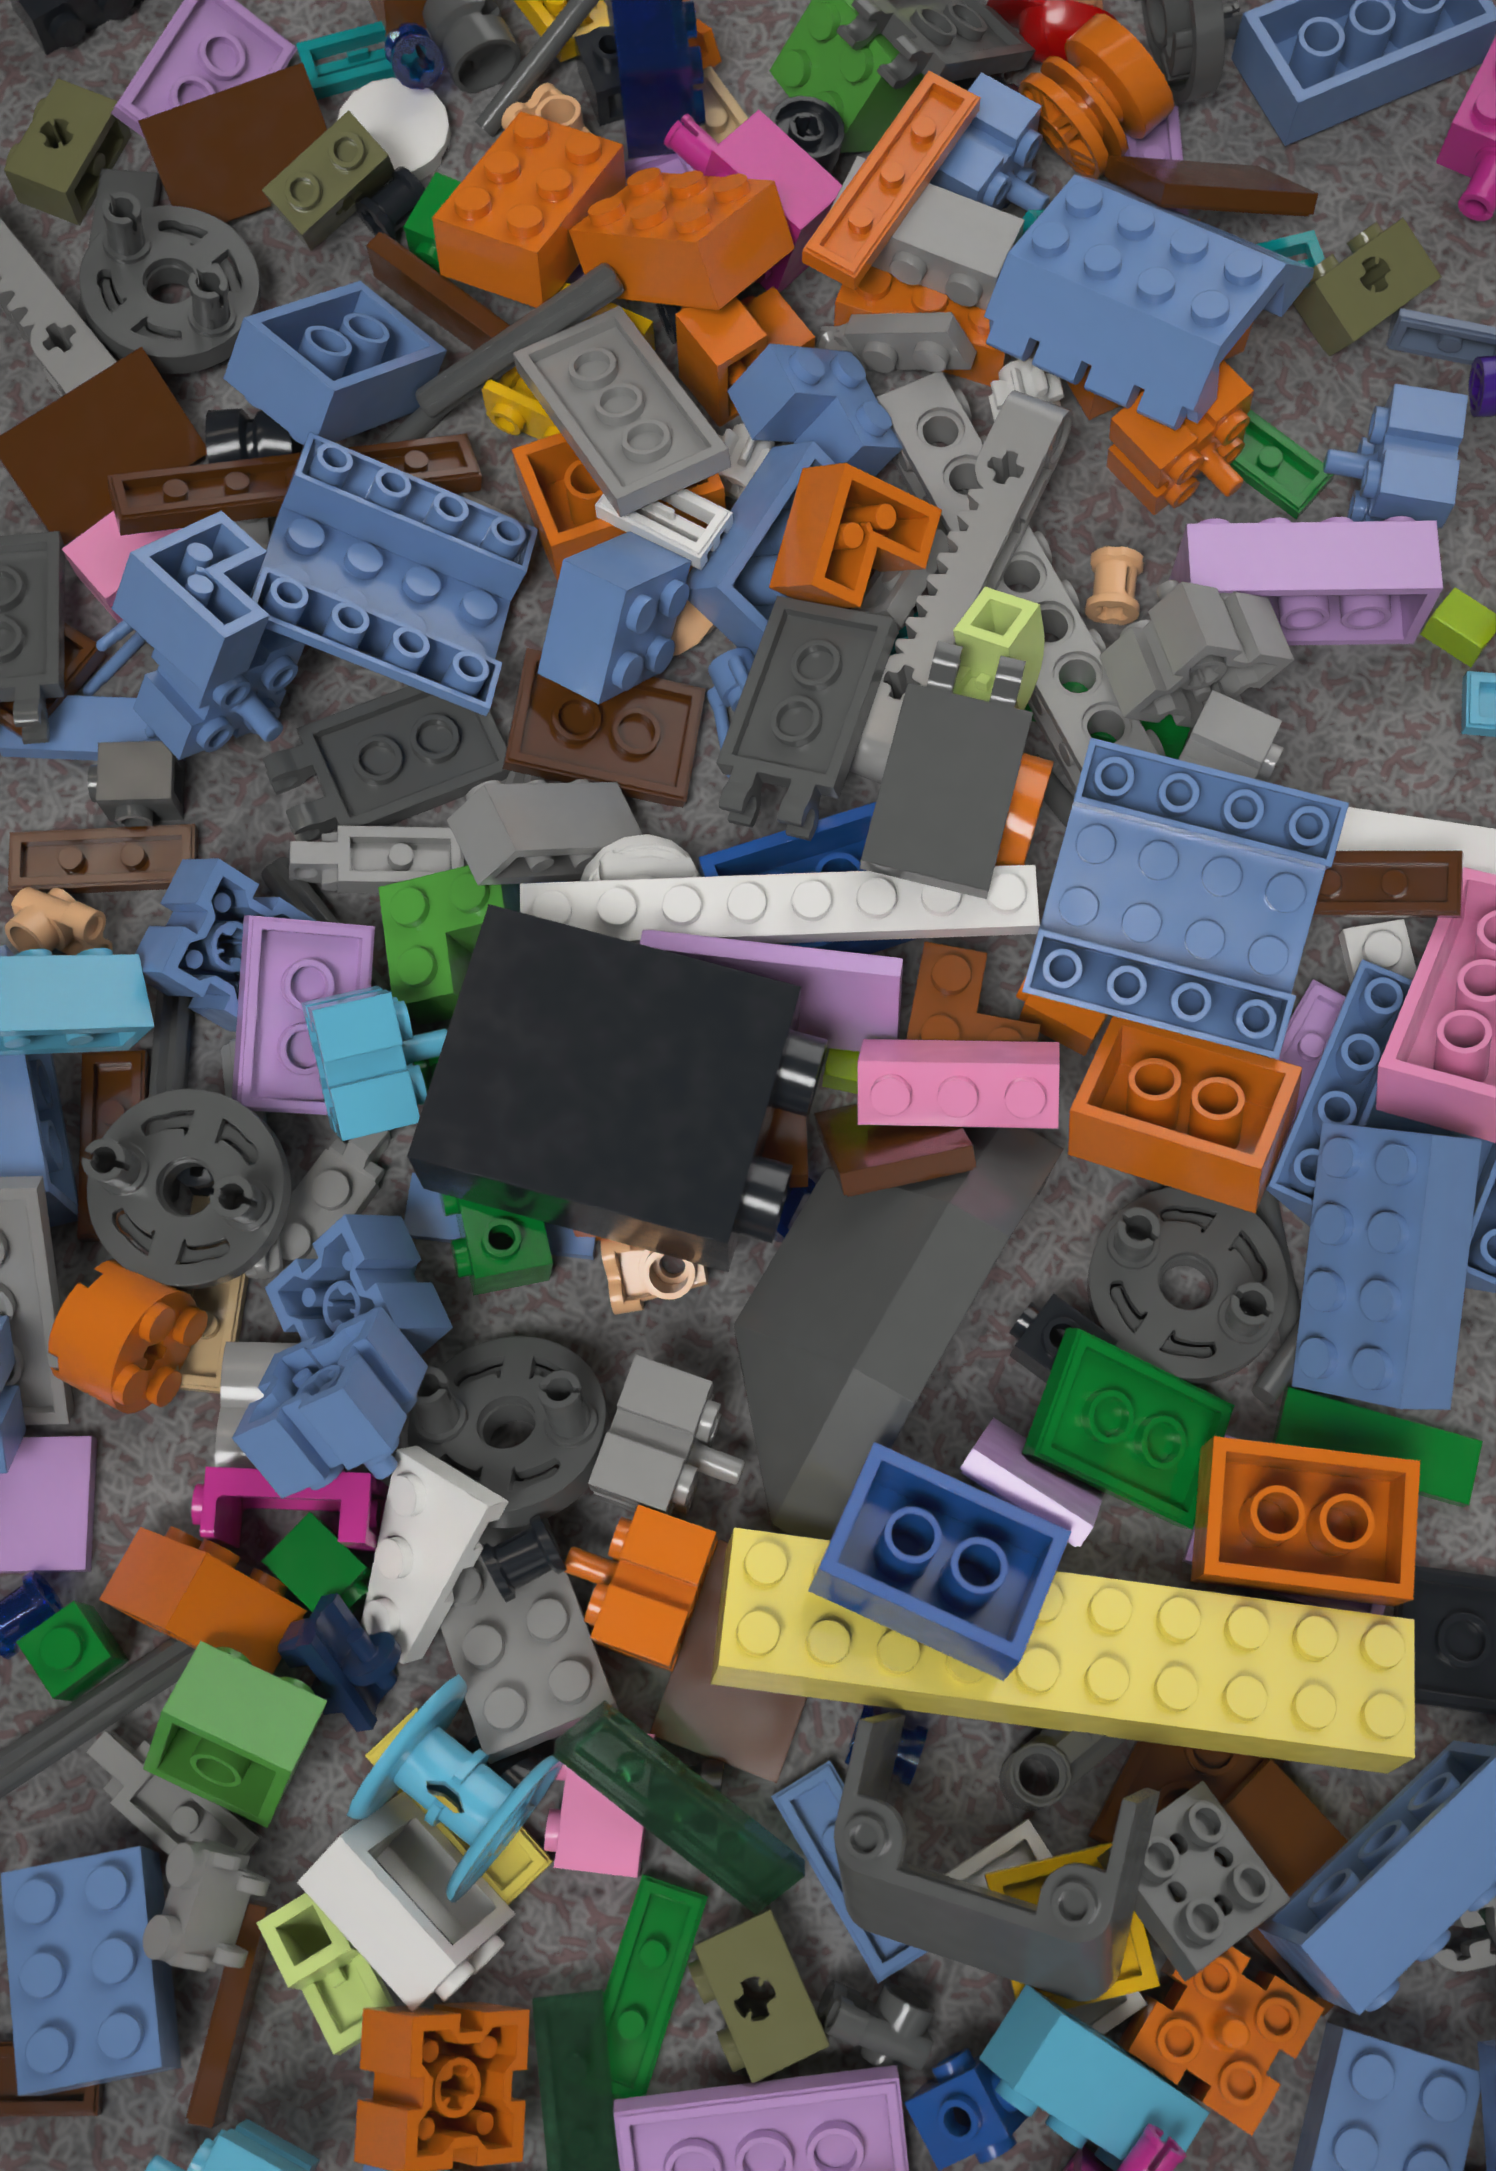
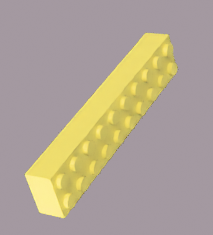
[711,1528,1415,1774]

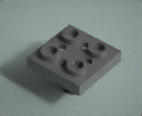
[1096,1781,1291,1982]

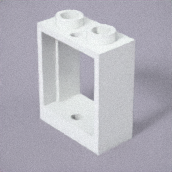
[297,1791,515,2012]

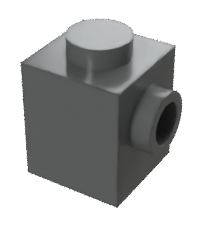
[88,741,185,827]

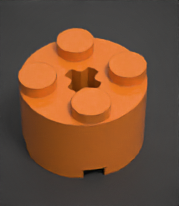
[48,1259,208,1414]

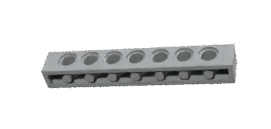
[877,372,1165,793]

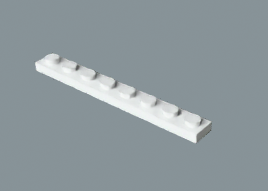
[520,865,1040,944]

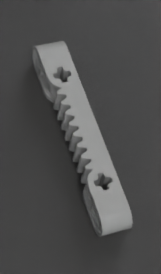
[0,218,116,397]
[849,390,1073,784]

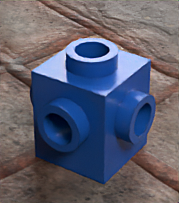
[904,2048,1029,2171]

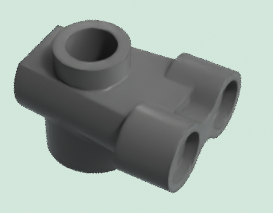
[818,1980,935,2072]

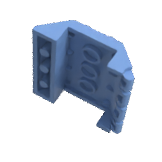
[984,174,1314,430]

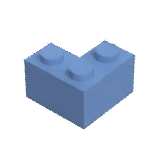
[727,343,902,477]
[112,511,270,693]

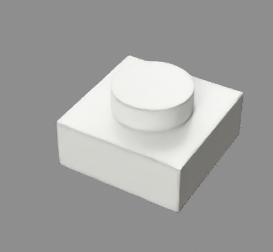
[1338,919,1417,985]

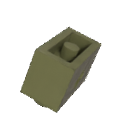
[4,78,132,226]
[262,110,394,251]
[1293,217,1442,356]
[688,1907,830,2084]

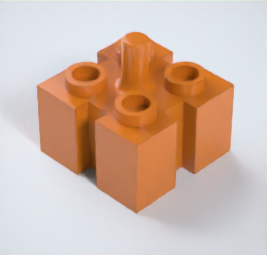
[1107,359,1254,516]
[564,1504,718,1672]
[1117,1946,1325,2136]
[354,2002,530,2171]

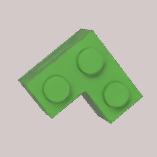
[378,865,521,1025]

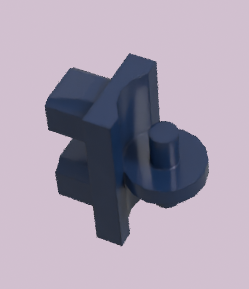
[278,1593,402,1732]

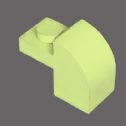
[953,587,1045,710]
[257,1893,396,2055]

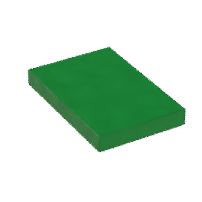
[1021,1328,1235,1530]

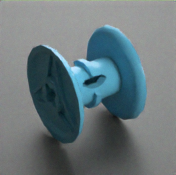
[347,1674,565,1903]

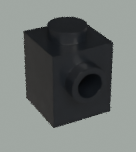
[574,21,653,126]
[1009,1293,1118,1383]

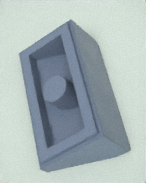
[1386,308,1496,365]

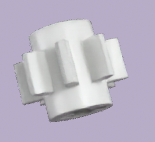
[988,358,1065,421]
[718,424,775,500]

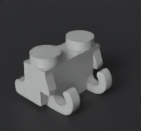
[143,1839,271,1972]

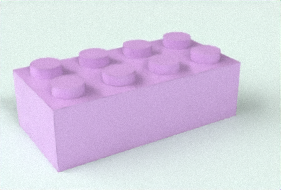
[1169,516,1443,645]

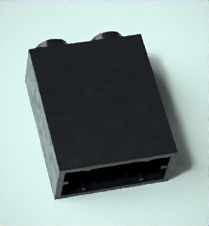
[407,904,828,1272]

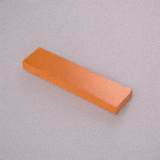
[802,71,981,290]

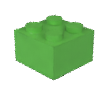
[769,0,925,153]
[143,1641,327,1828]

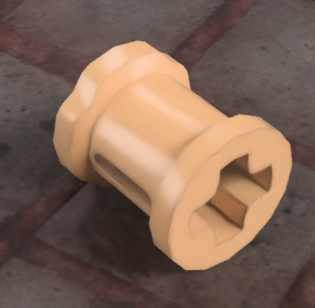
[1085,546,1144,625]

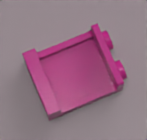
[191,1467,389,1554]

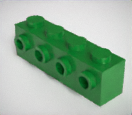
[412,1030,553,1296]

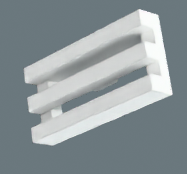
[595,488,733,570]

